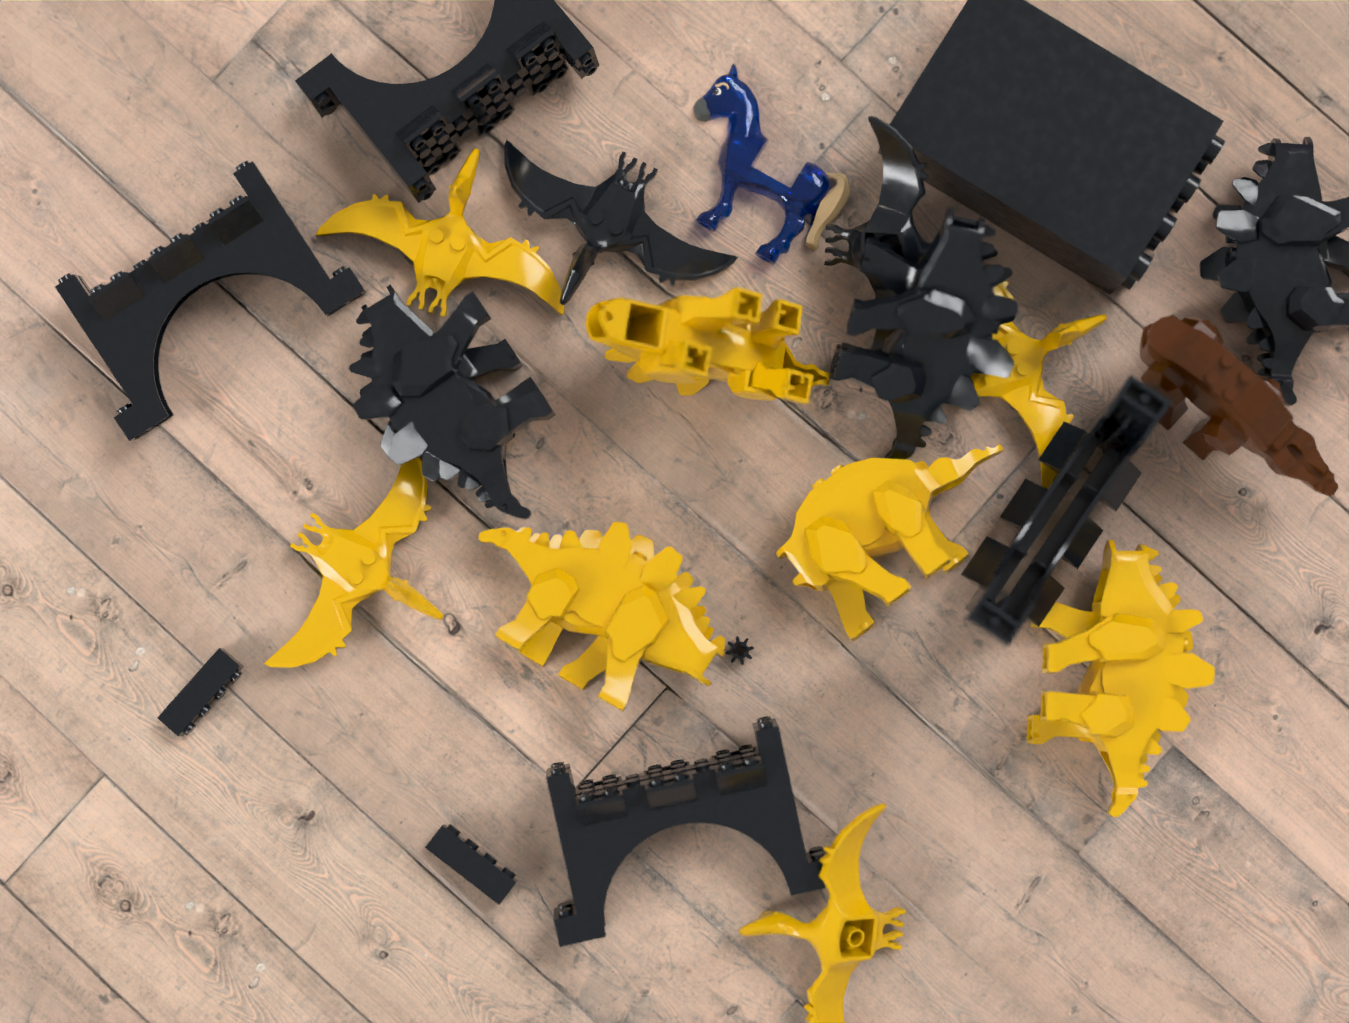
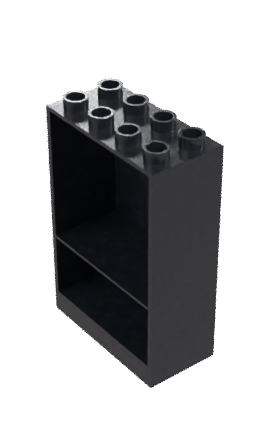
[878,0,1225,295]

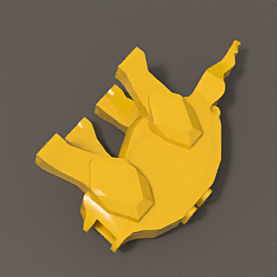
[776,444,1004,642]

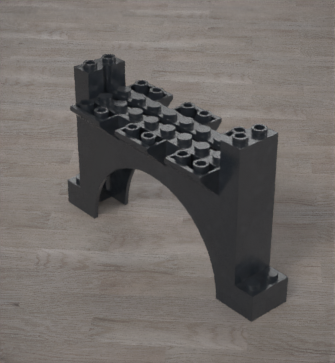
[295,0,600,203]
[55,161,366,441]
[961,375,1172,647]
[546,716,827,947]

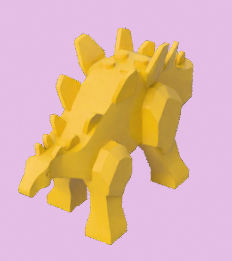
[585,287,830,404]
[478,521,725,712]
[1027,540,1215,817]

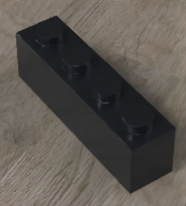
[157,648,244,736]
[425,824,517,905]

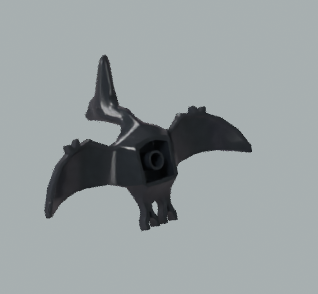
[824,116,998,349]
[504,140,738,305]

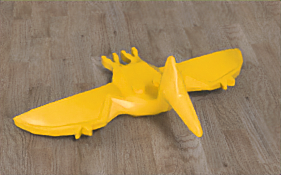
[316,148,565,318]
[957,281,1107,488]
[264,457,444,668]
[739,803,906,1023]

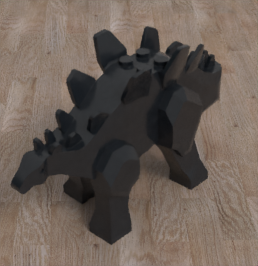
[1199,137,1349,406]
[829,207,1018,459]
[349,284,556,520]

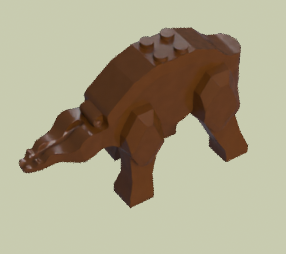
[1140,314,1338,496]

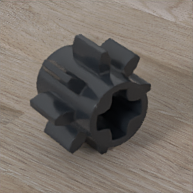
[725,636,754,665]

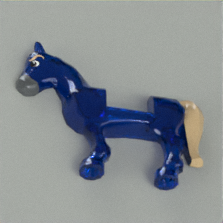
[693,64,851,265]

